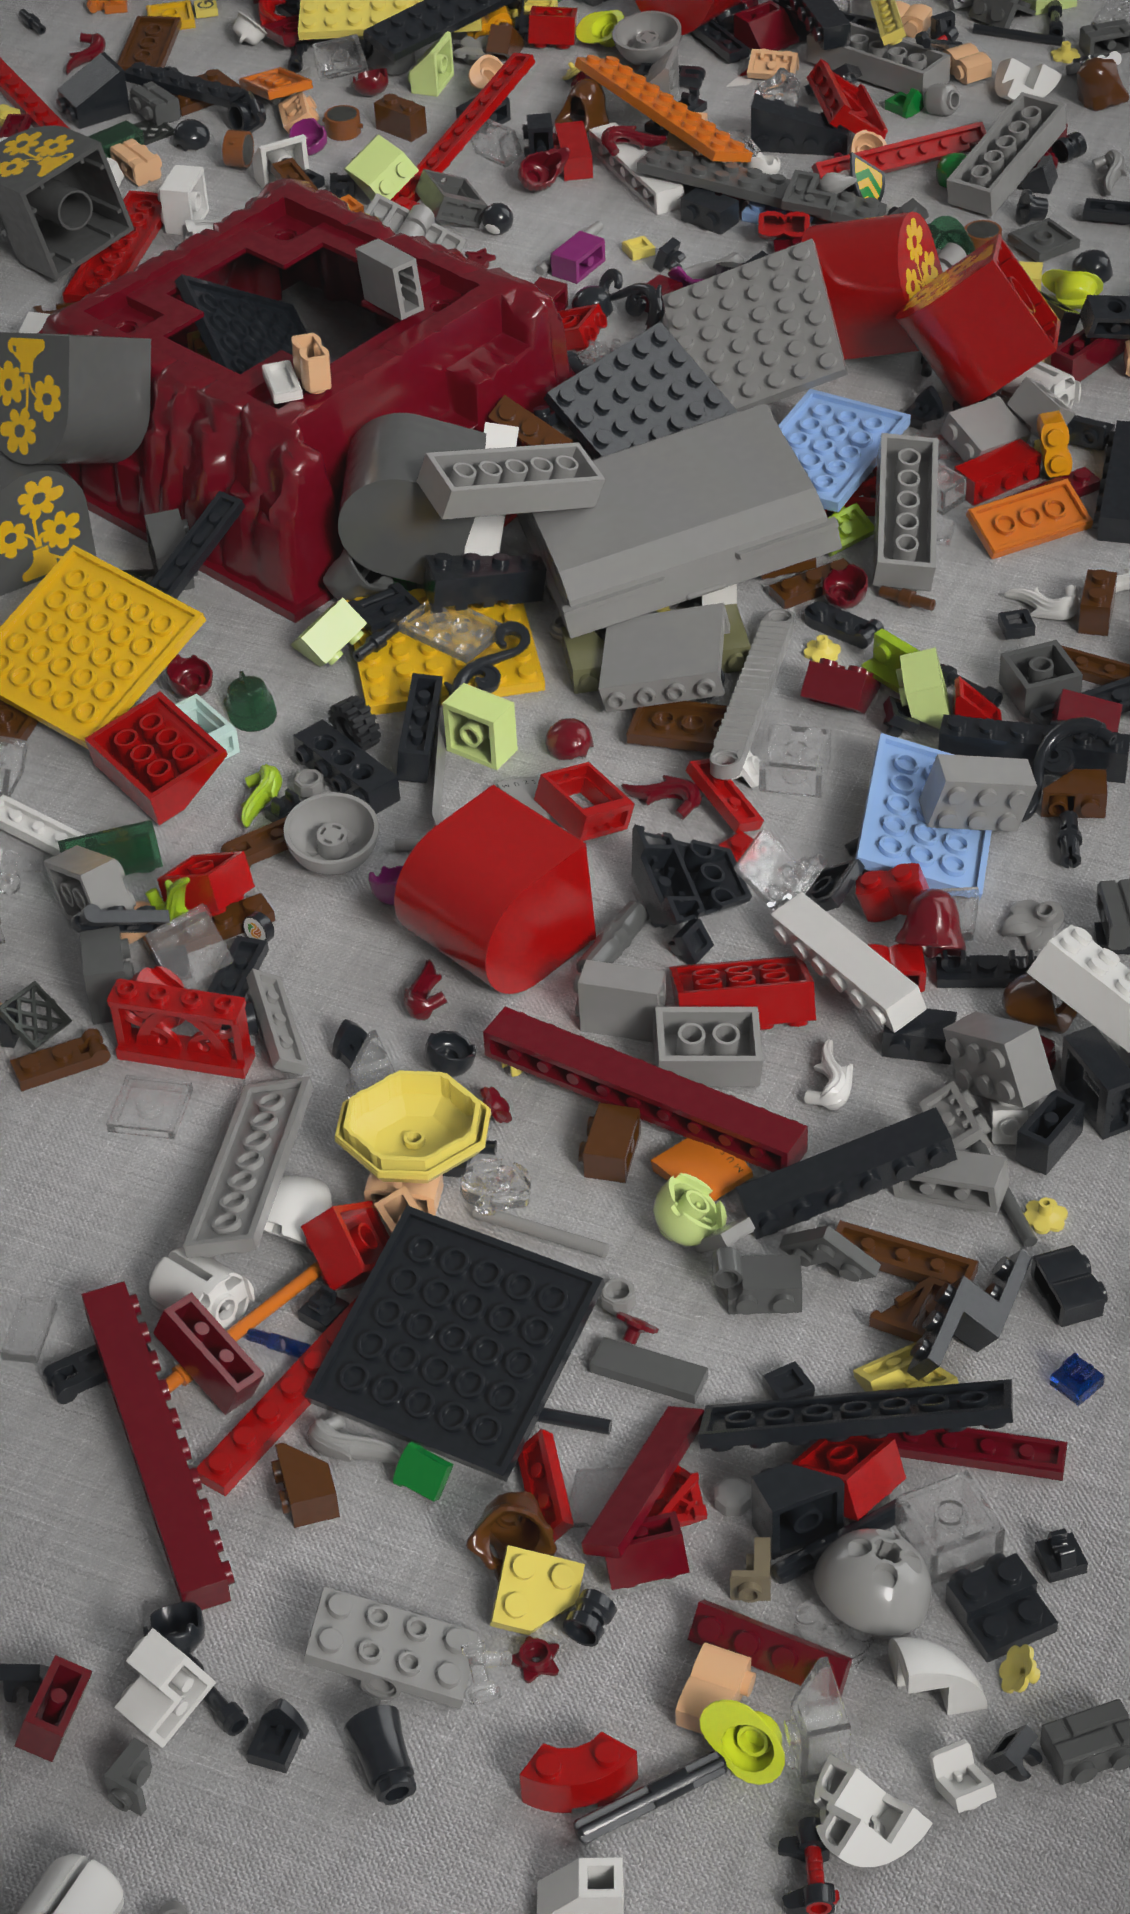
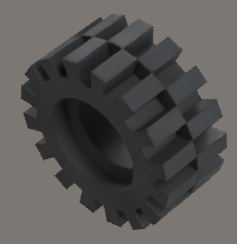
[328,695,381,751]

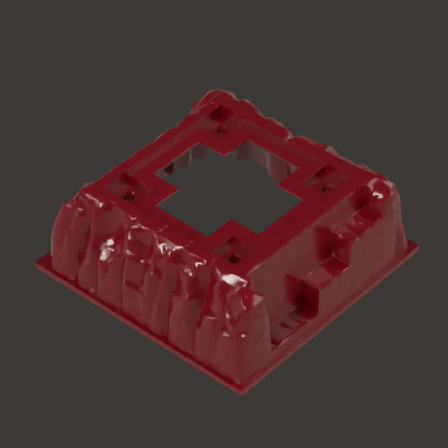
[38,178,576,623]

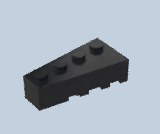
[751,93,851,156]

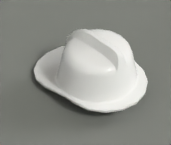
[233,11,267,45]

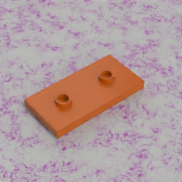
[238,67,313,100]
[966,478,1093,560]

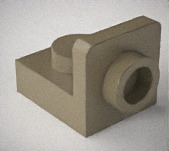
[729,1537,771,1603]

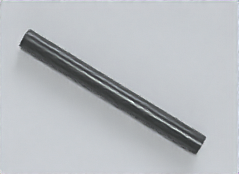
[971,1140,1038,1247]

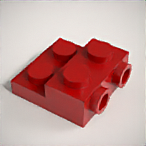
[557,303,607,351]

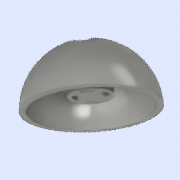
[612,11,681,66]
[284,792,379,875]
[814,1528,932,1636]

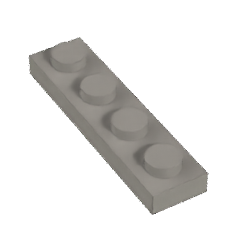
[246,968,309,1076]

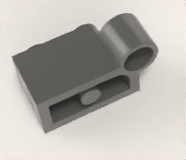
[712,1247,803,1315]

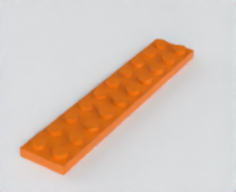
[575,55,753,162]

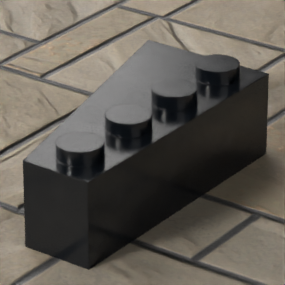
[423,553,547,614]

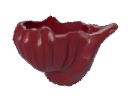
[517,147,570,192]

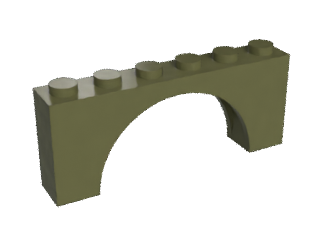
[561,604,751,694]

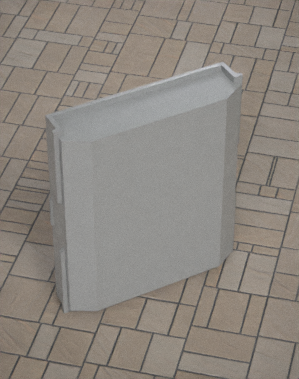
[517,404,842,639]

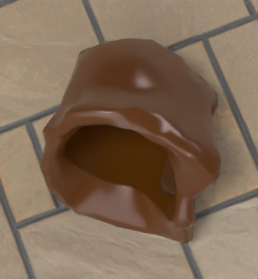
[1077,57,1130,111]
[555,79,609,133]
[1002,973,1078,1034]
[466,1491,557,1582]

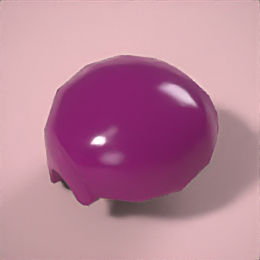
[289,118,327,156]
[368,865,403,905]

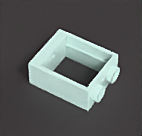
[175,694,240,760]

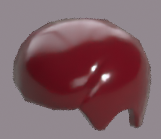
[353,68,389,96]
[822,564,868,609]
[166,654,213,698]
[546,718,594,760]

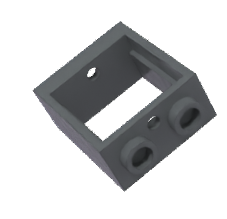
[415,169,487,228]

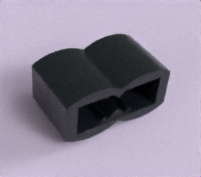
[1030,1245,1108,1327]

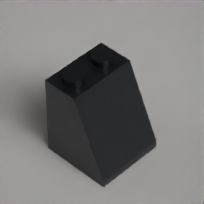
[56,52,131,129]

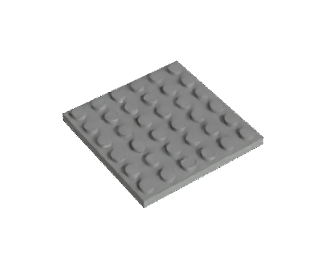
[662,239,848,412]

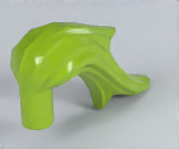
[241,764,282,829]
[145,877,190,925]

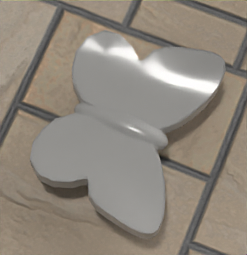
[454,35,489,65]

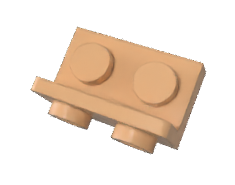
[747,48,799,82]
[278,91,320,134]

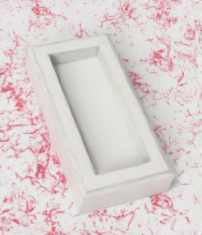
[262,360,303,404]

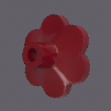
[480,1087,512,1123]
[615,1312,659,1345]

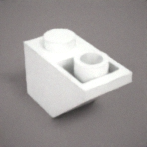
[537,1857,624,1914]

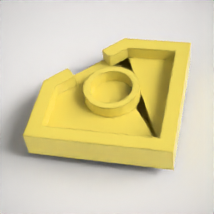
[489,1545,585,1635]

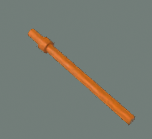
[165,1261,321,1393]

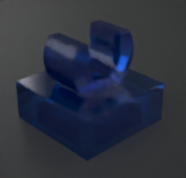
[1050,1352,1105,1406]

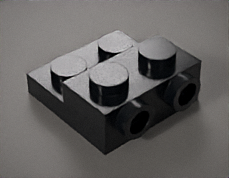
[945,1553,1058,1663]

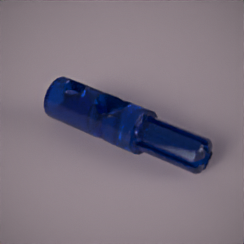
[246,1328,311,1358]

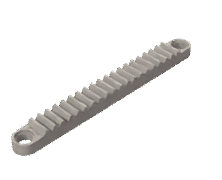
[710,608,794,780]

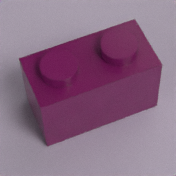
[550,231,606,284]

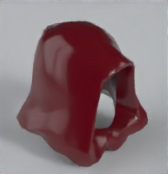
[894,888,966,959]

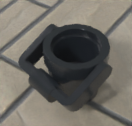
[227,91,266,133]

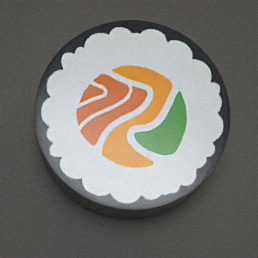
[243,911,274,941]

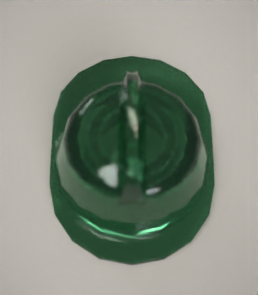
[928,216,975,255]
[224,670,277,732]

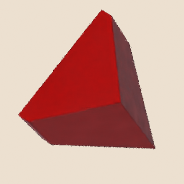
[952,676,1002,721]

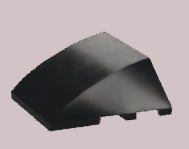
[631,824,752,925]

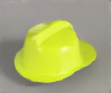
[576,10,624,47]
[1042,269,1104,309]
[699,1699,785,1785]

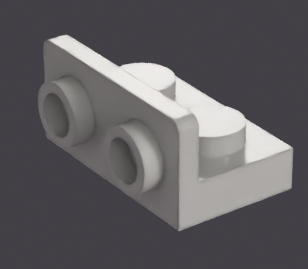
[918,1081,993,1151]

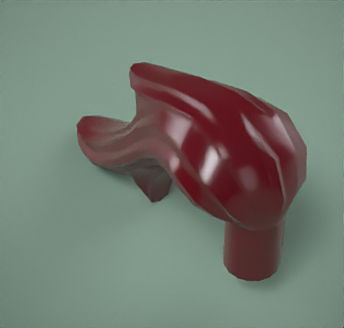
[66,33,106,74]
[601,126,667,156]
[621,775,703,820]
[404,959,448,1021]

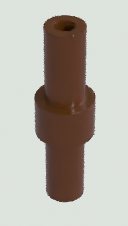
[879,585,936,611]

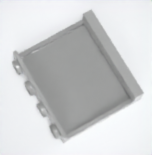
[599,603,730,712]

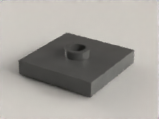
[1008,218,1080,262]

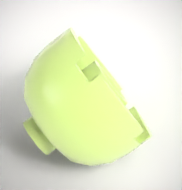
[653,1173,727,1246]

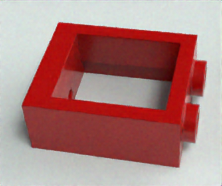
[534,762,635,841]

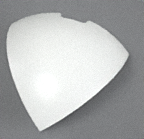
[995,57,1062,101]
[263,1175,332,1248]
[888,1637,988,1715]
[814,1754,933,1867]

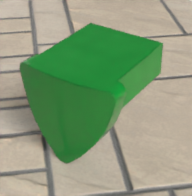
[885,88,924,119]
[393,1442,454,1502]

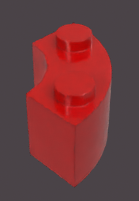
[519,1731,638,1813]

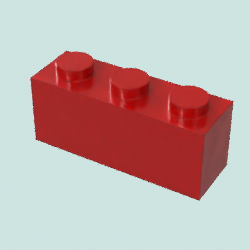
[553,121,593,181]
[953,438,1042,506]

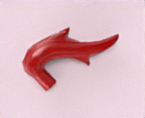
[258,0,286,26]

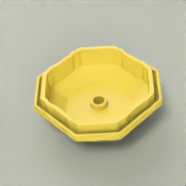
[334,1070,491,1183]

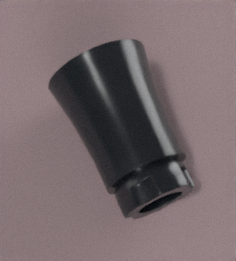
[344,1705,416,1805]

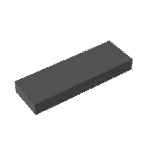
[589,1337,708,1404]

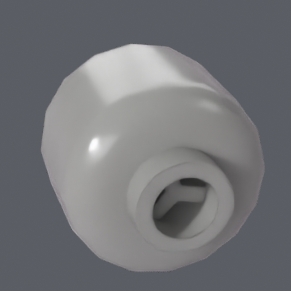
[923,84,960,116]

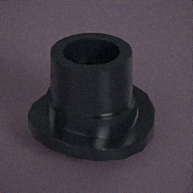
[1015,189,1048,225]

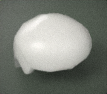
[743,152,781,175]

